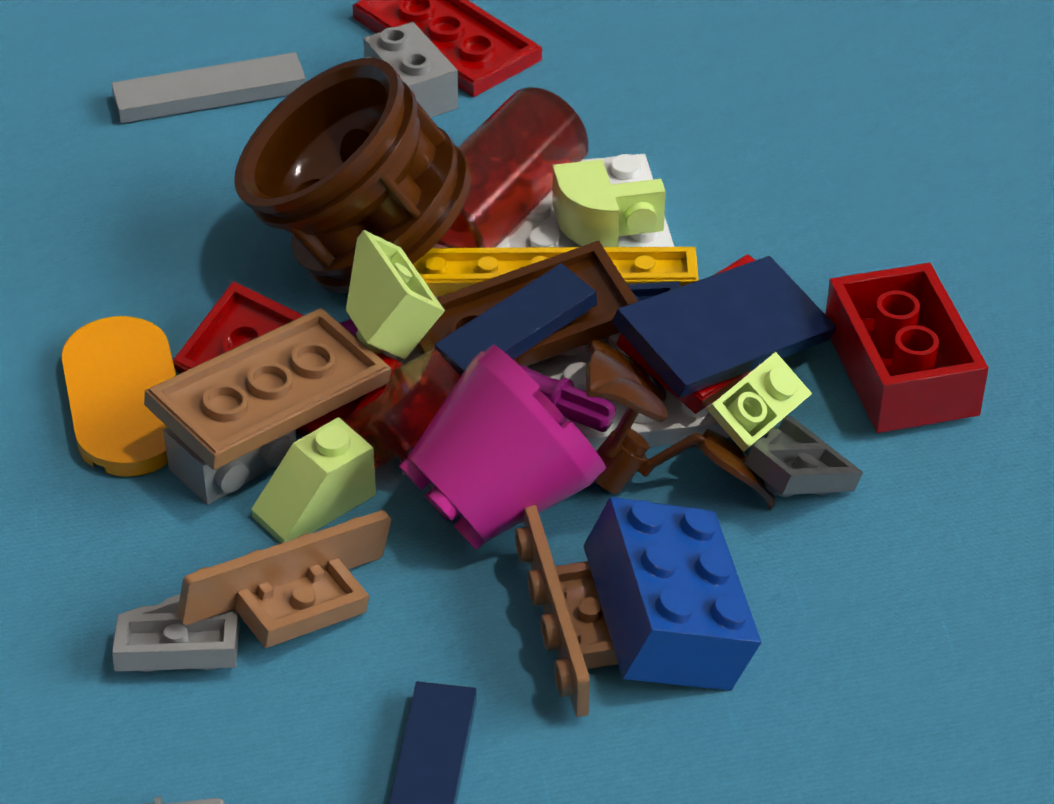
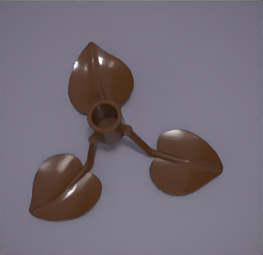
[586,339,775,510]

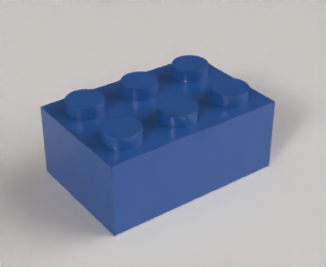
[583,497,762,691]

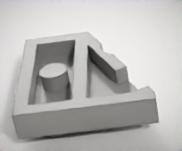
[112,594,241,672]

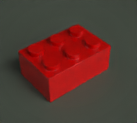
[825,262,989,433]

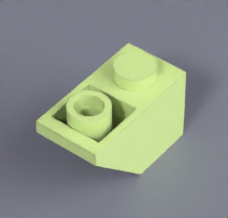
[707,352,812,452]

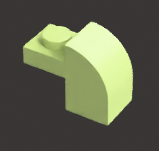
[552,159,666,247]

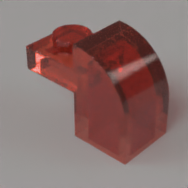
[342,348,461,468]

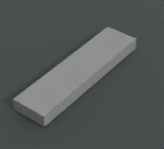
[111,52,306,123]

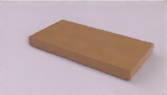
[144,308,391,470]

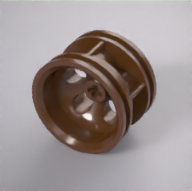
[234,58,472,293]

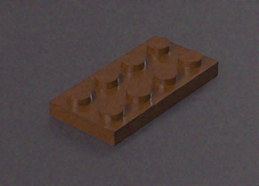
[416,240,638,396]

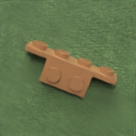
[515,505,618,717]
[177,510,391,649]

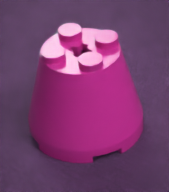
[399,344,606,551]

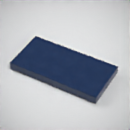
[612,256,837,398]

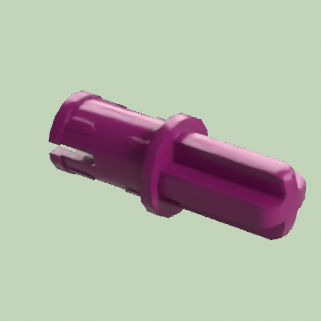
[519,365,616,432]

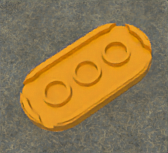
[62,316,176,477]

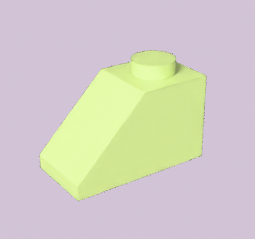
[346,230,445,359]
[251,417,376,544]

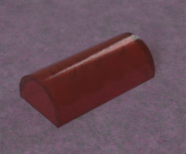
[437,87,588,248]

